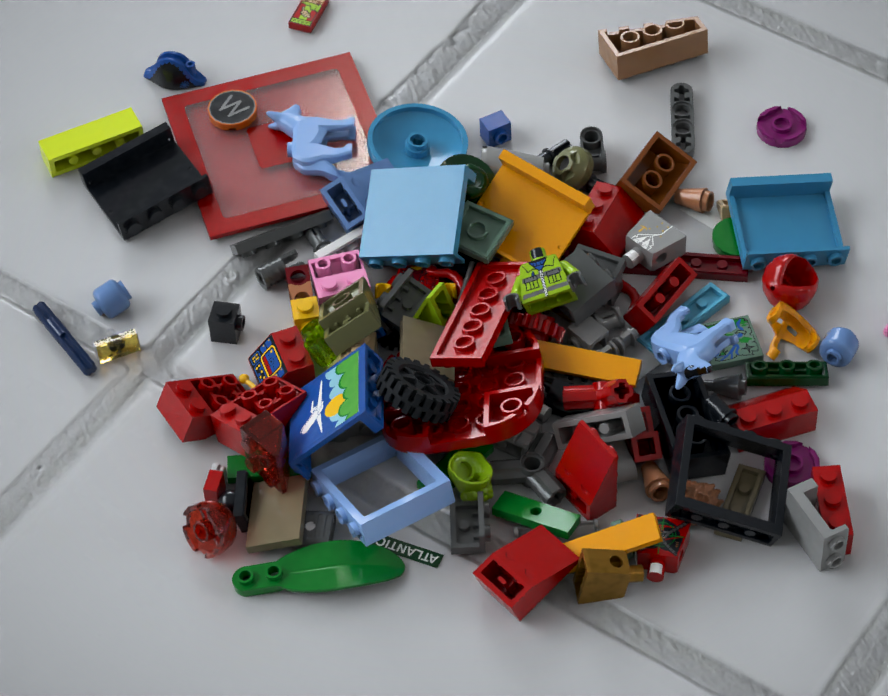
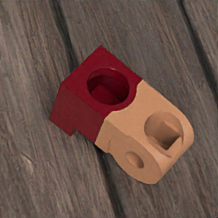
[285,264,313,300]

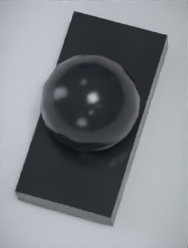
[217,470,254,533]

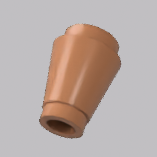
[674,188,714,213]
[641,461,669,502]

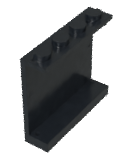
[78,122,213,241]

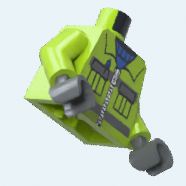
[503,247,587,315]

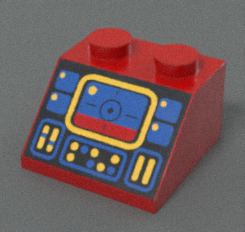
[248,325,315,388]

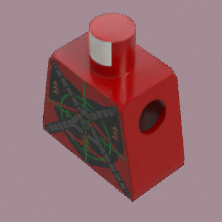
[636,514,691,582]

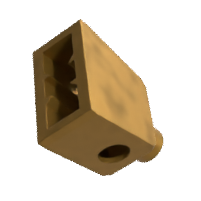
[573,548,644,604]

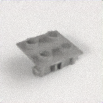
[596,327,661,382]

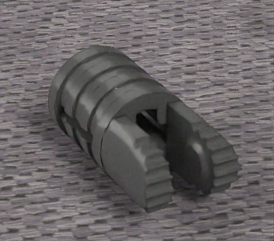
[255,249,305,289]

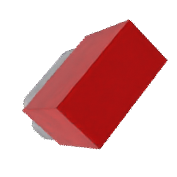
[203,463,228,508]

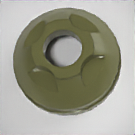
[552,146,594,190]

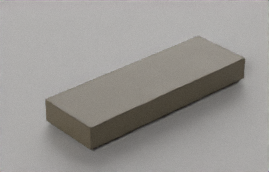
[714,464,766,542]

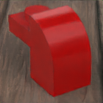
[624,406,663,464]

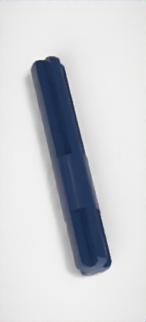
[33,301,97,376]

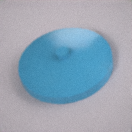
[367,103,468,168]

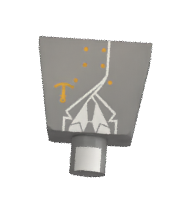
[622,210,686,271]

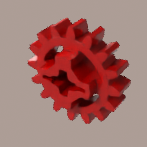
[508,312,566,344]

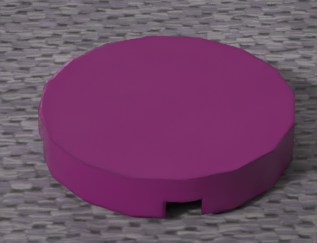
[756,106,807,148]
[764,441,820,489]

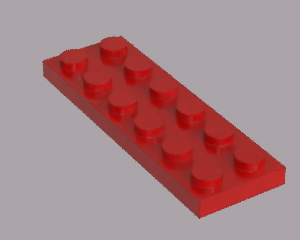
[430,261,528,368]

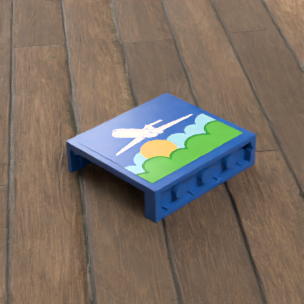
[288,343,384,480]

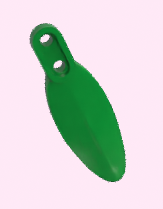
[232,540,405,597]

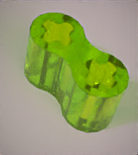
[301,319,338,367]

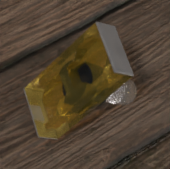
[93,328,142,364]

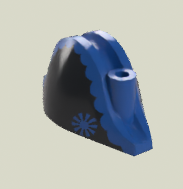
[144,51,207,90]

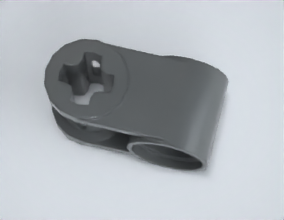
[580,126,607,173]

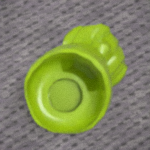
[447,451,494,501]

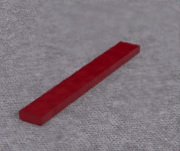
[559,246,748,282]

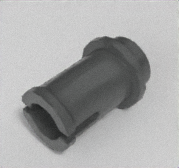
[305,227,332,252]

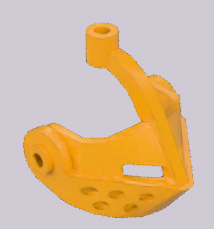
[766,301,820,361]

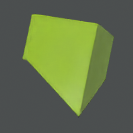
[413,282,455,326]

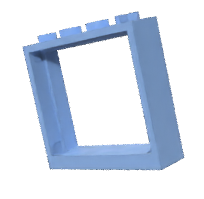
[310,434,455,547]

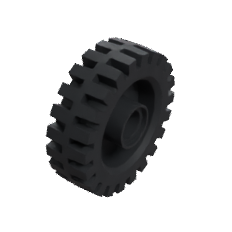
[376,357,461,424]

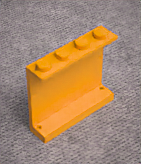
[477,149,595,262]

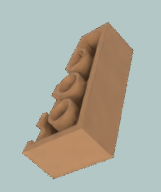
[598,16,708,80]

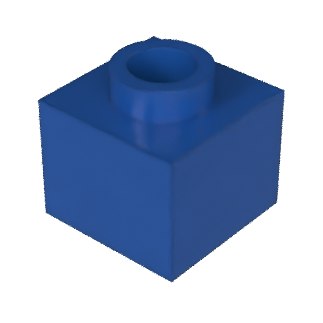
[479,110,511,147]

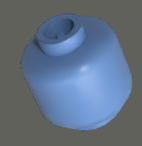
[91,279,132,318]
[819,327,859,367]

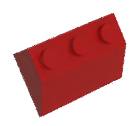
[568,181,645,257]
[728,386,818,453]

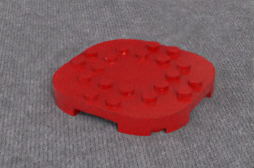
[381,324,544,454]

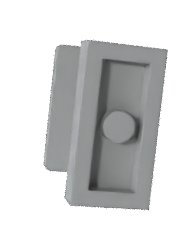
[784,478,849,572]

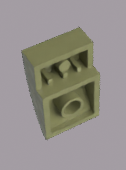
[318,276,381,356]

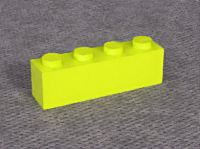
[38,107,144,178]

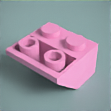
[308,249,371,308]

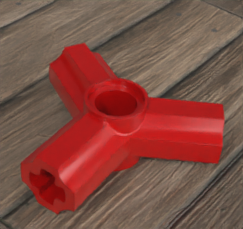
[563,379,640,411]

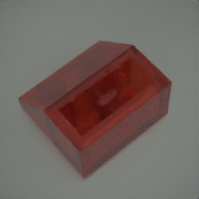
[240,410,290,494]

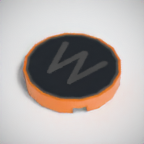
[207,90,257,131]

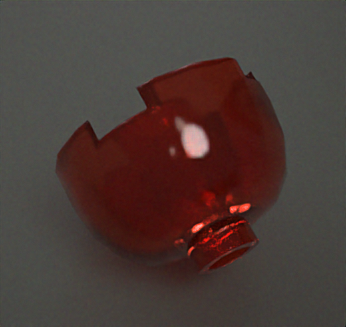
[182,500,237,559]

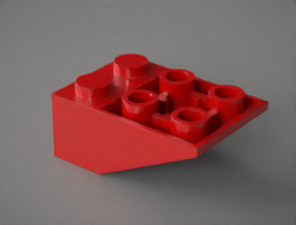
[156,374,246,443]
[210,375,307,459]
[555,420,619,520]
[473,524,579,621]

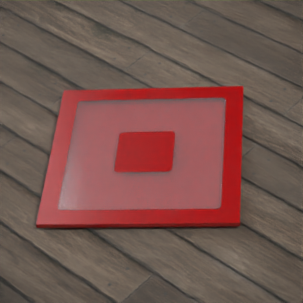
[161,52,377,240]

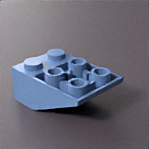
[320,158,394,234]

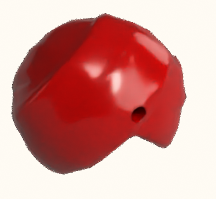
[762,254,819,311]

